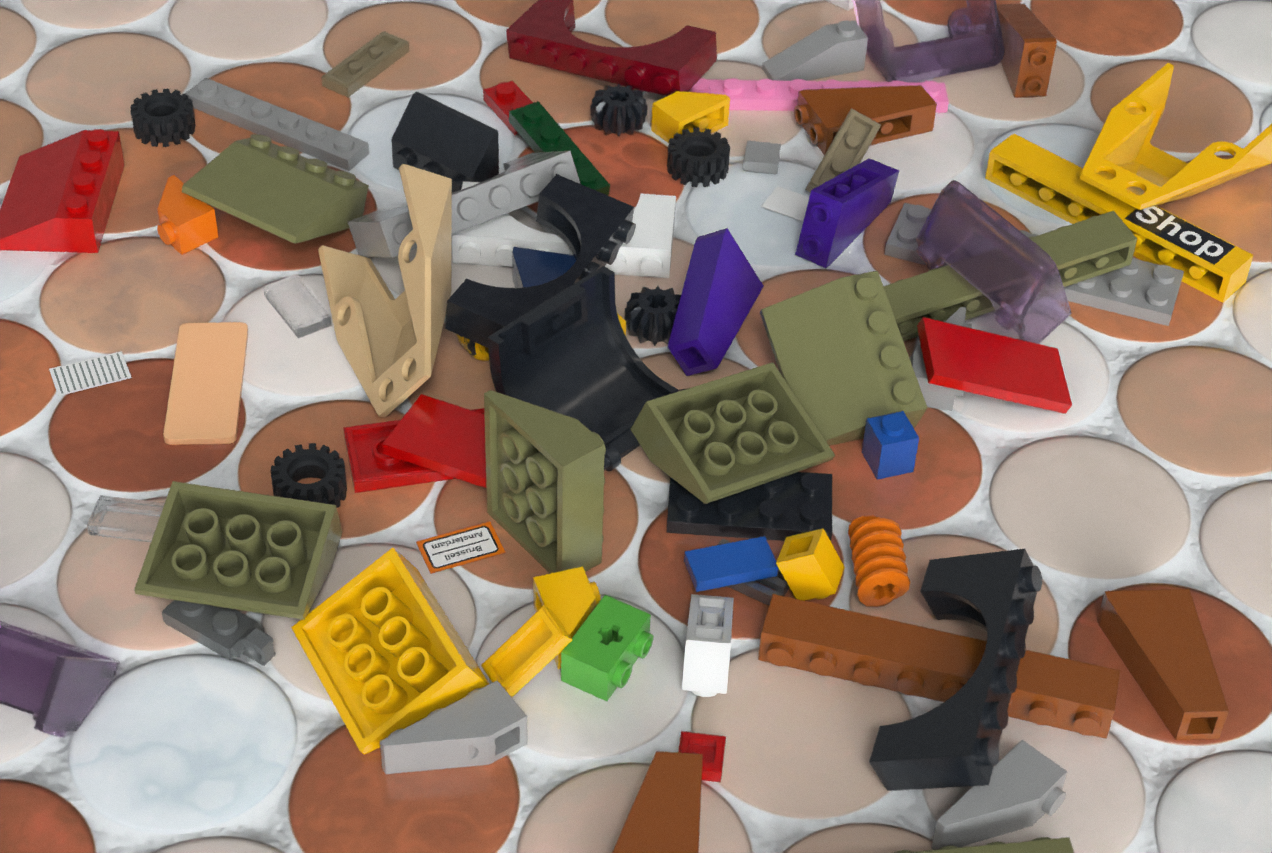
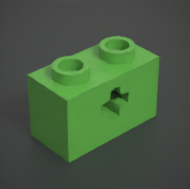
[561,595,654,701]

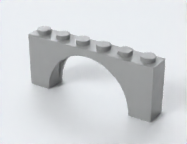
[348,151,580,258]

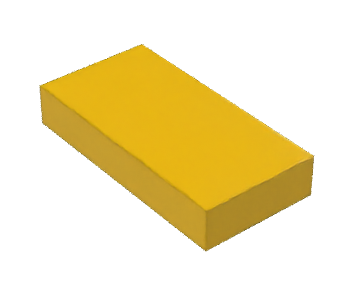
[481,605,572,697]

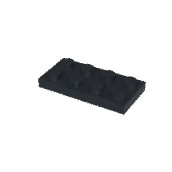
[666,472,832,541]

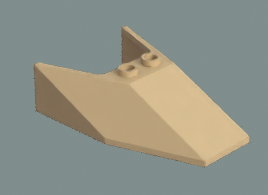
[318,164,452,418]

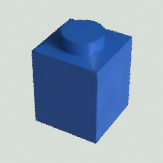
[862,411,919,480]

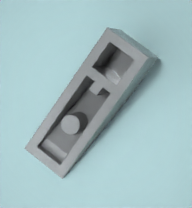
[762,20,868,81]
[931,740,1067,850]

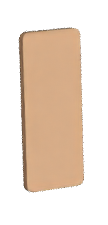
[163,322,248,445]

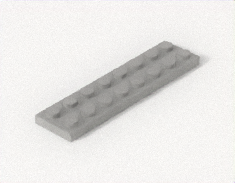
[884,203,1184,326]

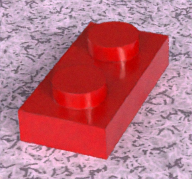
[483,81,533,135]

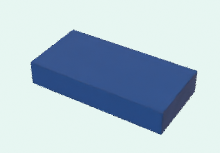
[684,536,778,592]

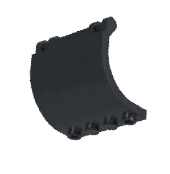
[488,266,688,471]

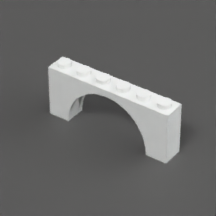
[452,181,676,278]

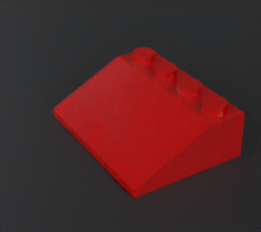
[0,129,125,253]

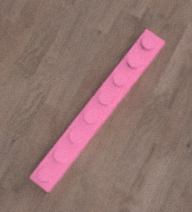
[688,78,949,113]

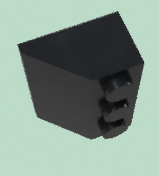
[391,92,499,193]

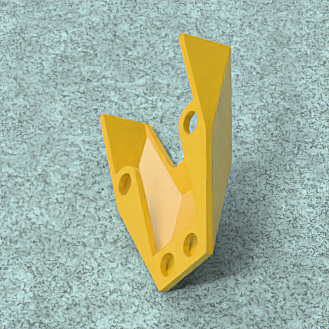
[1080,62,1272,210]

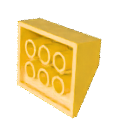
[291,547,489,754]

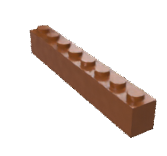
[758,594,1120,739]

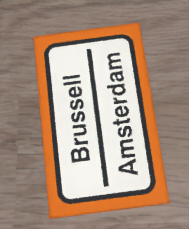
[416,521,506,574]

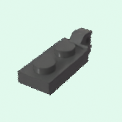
[162,600,275,666]

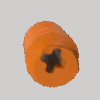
[848,515,910,607]

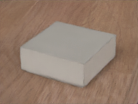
[743,141,781,174]

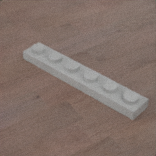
[185,78,369,171]

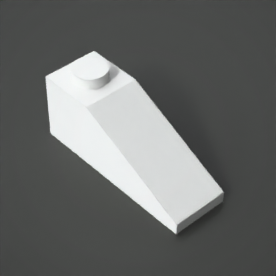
[682,594,734,697]

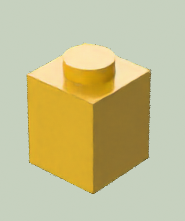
[776,528,845,601]

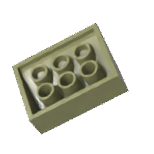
[182,134,369,244]
[760,271,927,446]
[631,362,835,504]
[484,390,606,573]
[134,481,342,620]

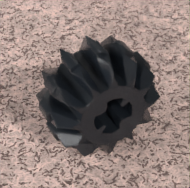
[590,83,648,137]
[624,285,681,346]

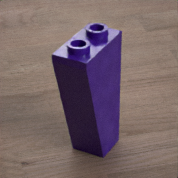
[795,158,899,268]
[668,228,764,376]

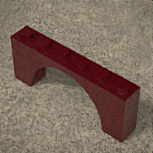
[506,0,717,96]

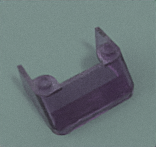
[853,0,1005,82]
[916,180,1072,344]
[0,621,120,737]

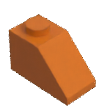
[157,175,218,255]

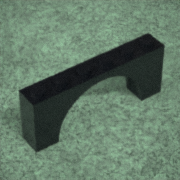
[445,174,636,348]
[869,549,1042,791]

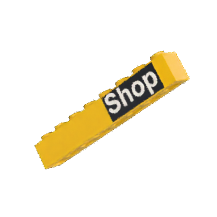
[985,133,1254,303]

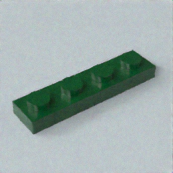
[509,101,610,195]

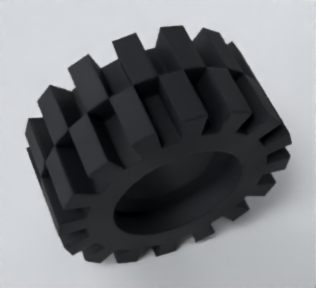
[130,89,196,147]
[667,128,730,187]
[271,443,347,508]

